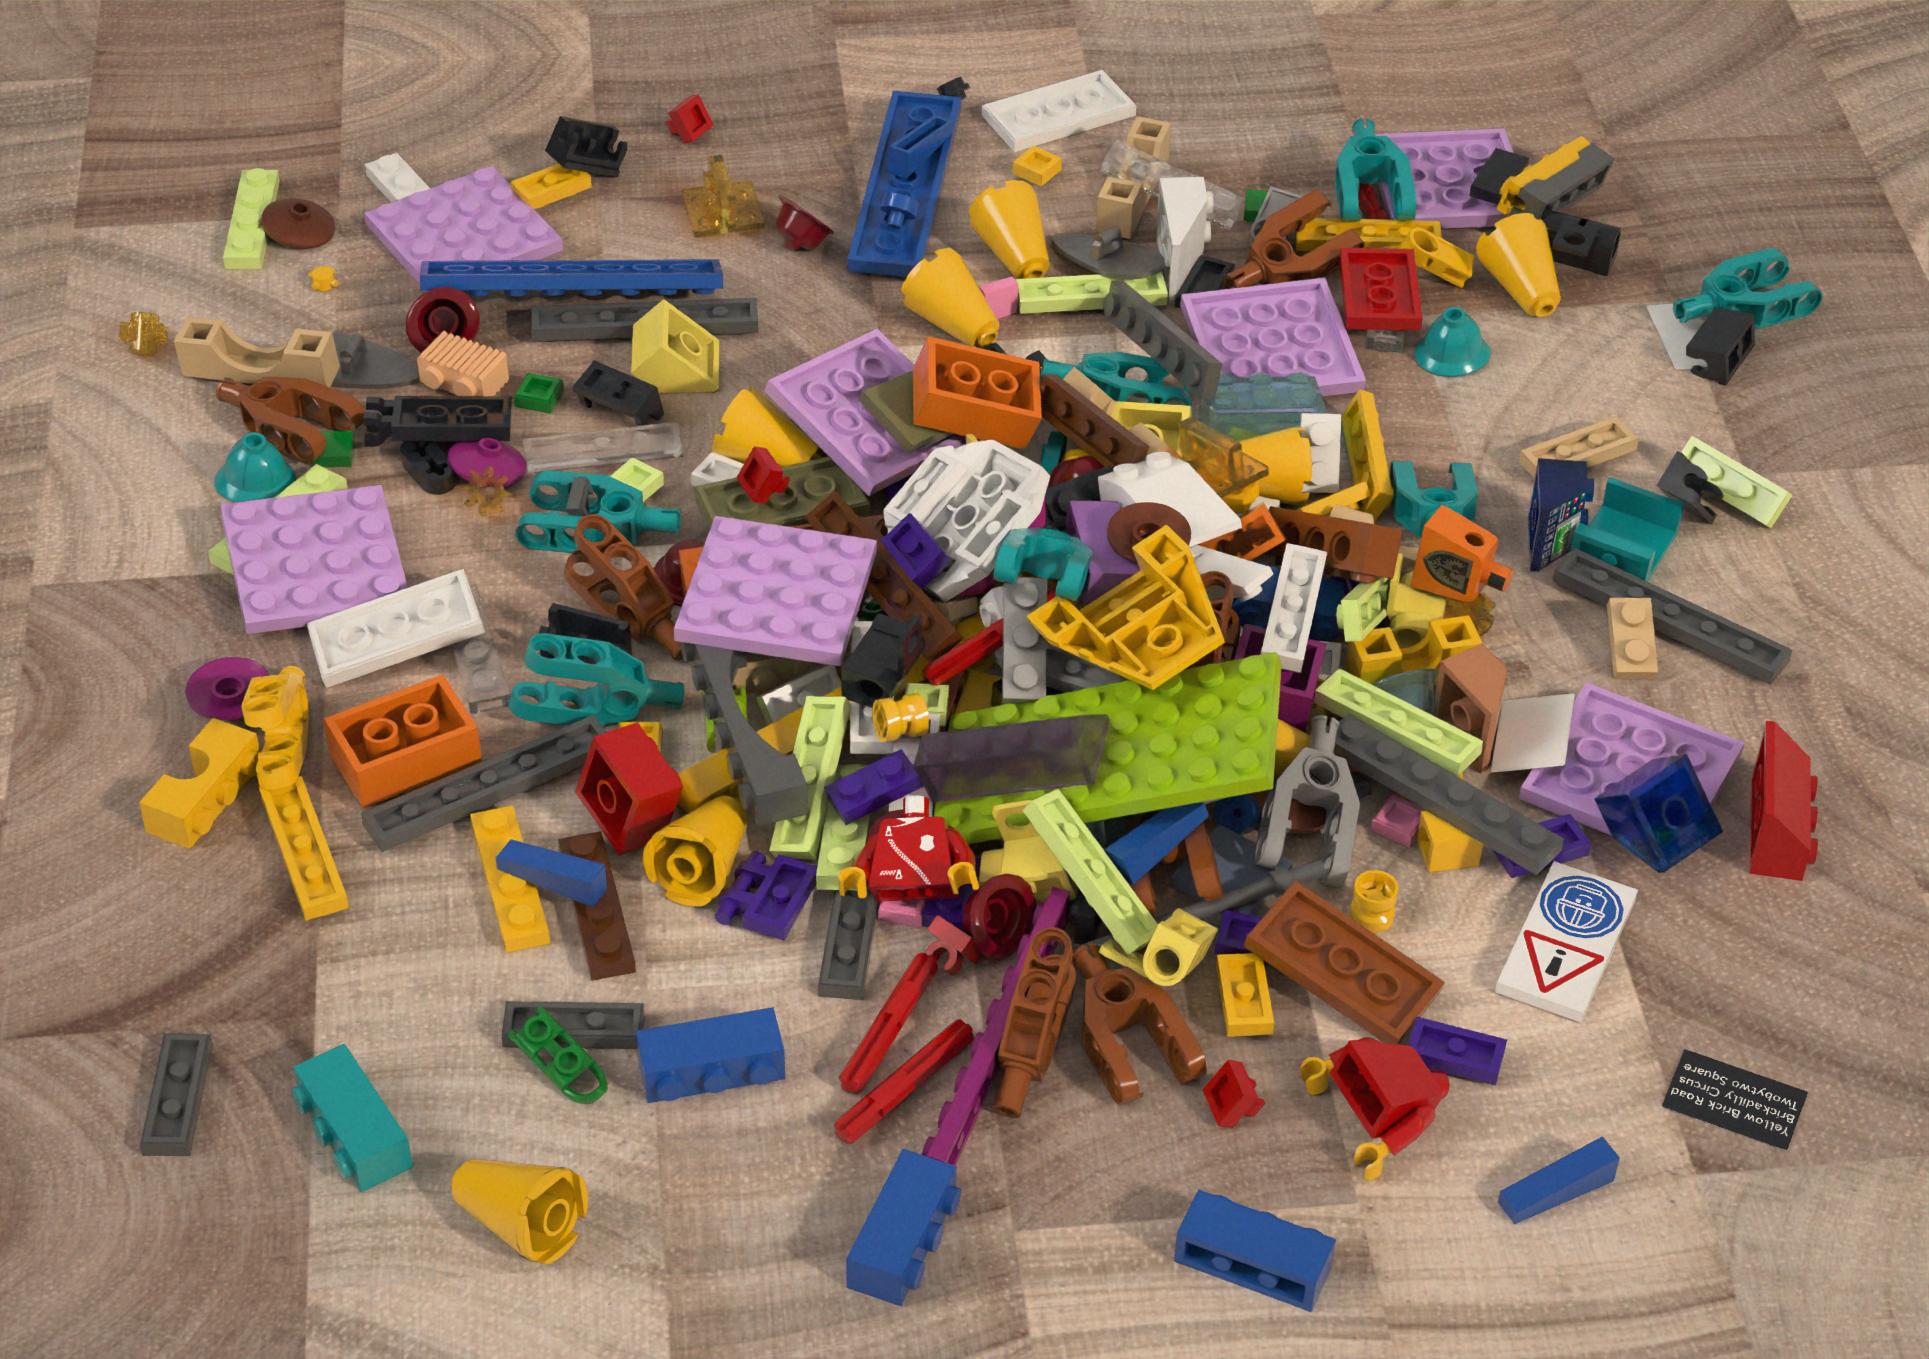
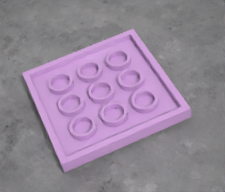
[1375,128,1513,230]
[364,166,563,292]
[1180,278,1366,410]
[764,329,966,496]
[220,485,408,634]
[674,516,877,666]
[1519,682,1745,863]

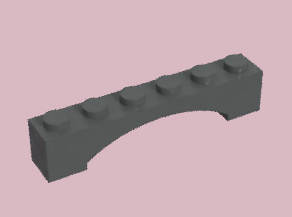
[680,642,808,826]

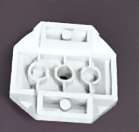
[883,440,1050,602]

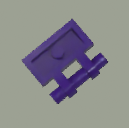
[714,851,817,941]

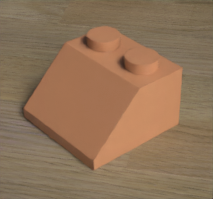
[1432,644,1507,774]

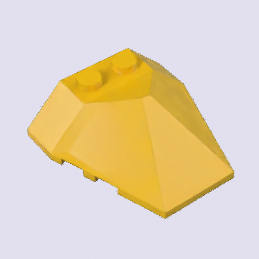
[1026,525,1225,690]

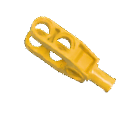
[241,666,309,790]

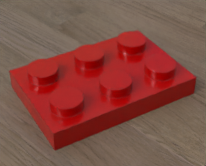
[1339,248,1423,331]

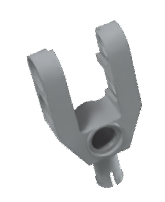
[1254,715,1360,889]

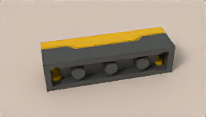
[1497,136,1615,221]

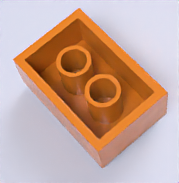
[913,336,1042,450]
[323,674,482,809]

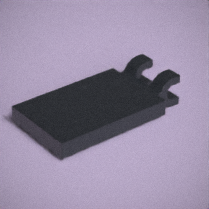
[364,396,512,447]

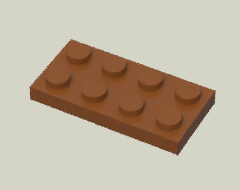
[1243,880,1445,1044]

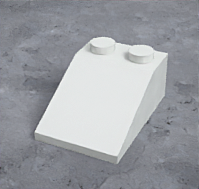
[1156,177,1213,304]
[1098,452,1242,547]

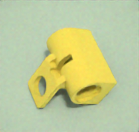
[1386,553,1448,648]
[979,800,1078,905]
[1099,908,1218,986]

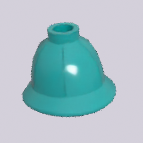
[1415,307,1491,377]
[214,432,296,502]

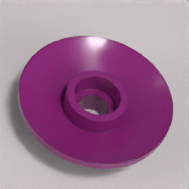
[448,438,527,487]
[185,657,270,720]

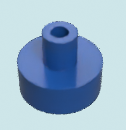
[880,192,919,229]
[1214,794,1260,835]

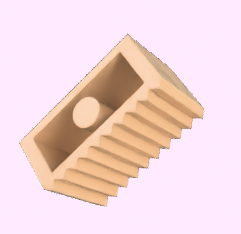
[417,330,509,396]

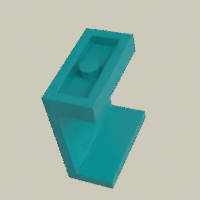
[1570,477,1684,582]

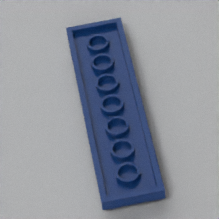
[847,91,961,278]
[420,259,723,296]

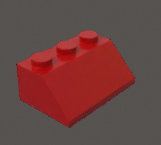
[1749,721,1818,881]

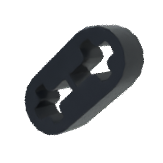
[400,441,456,495]

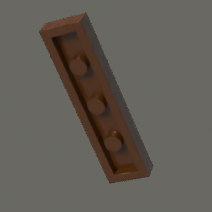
[1040,374,1149,469]
[558,831,636,981]

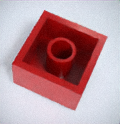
[575,722,683,856]

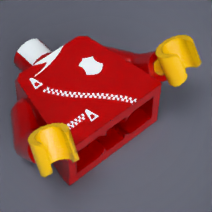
[838,795,979,902]
[1300,1037,1450,1180]

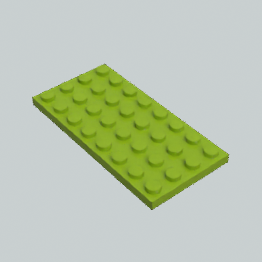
[934,652,1282,844]

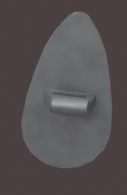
[1052,226,1164,280]
[331,333,419,389]

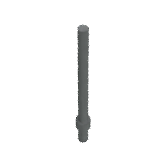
[1073,859,1325,956]

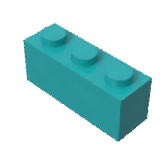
[291,1043,413,1192]

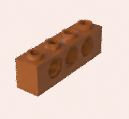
[1263,506,1403,583]

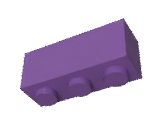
[1065,501,1140,607]

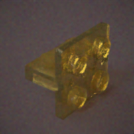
[681,154,765,237]
[1178,417,1269,499]

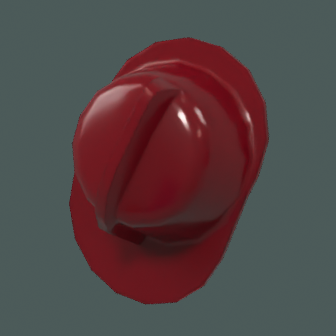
[775,195,834,250]

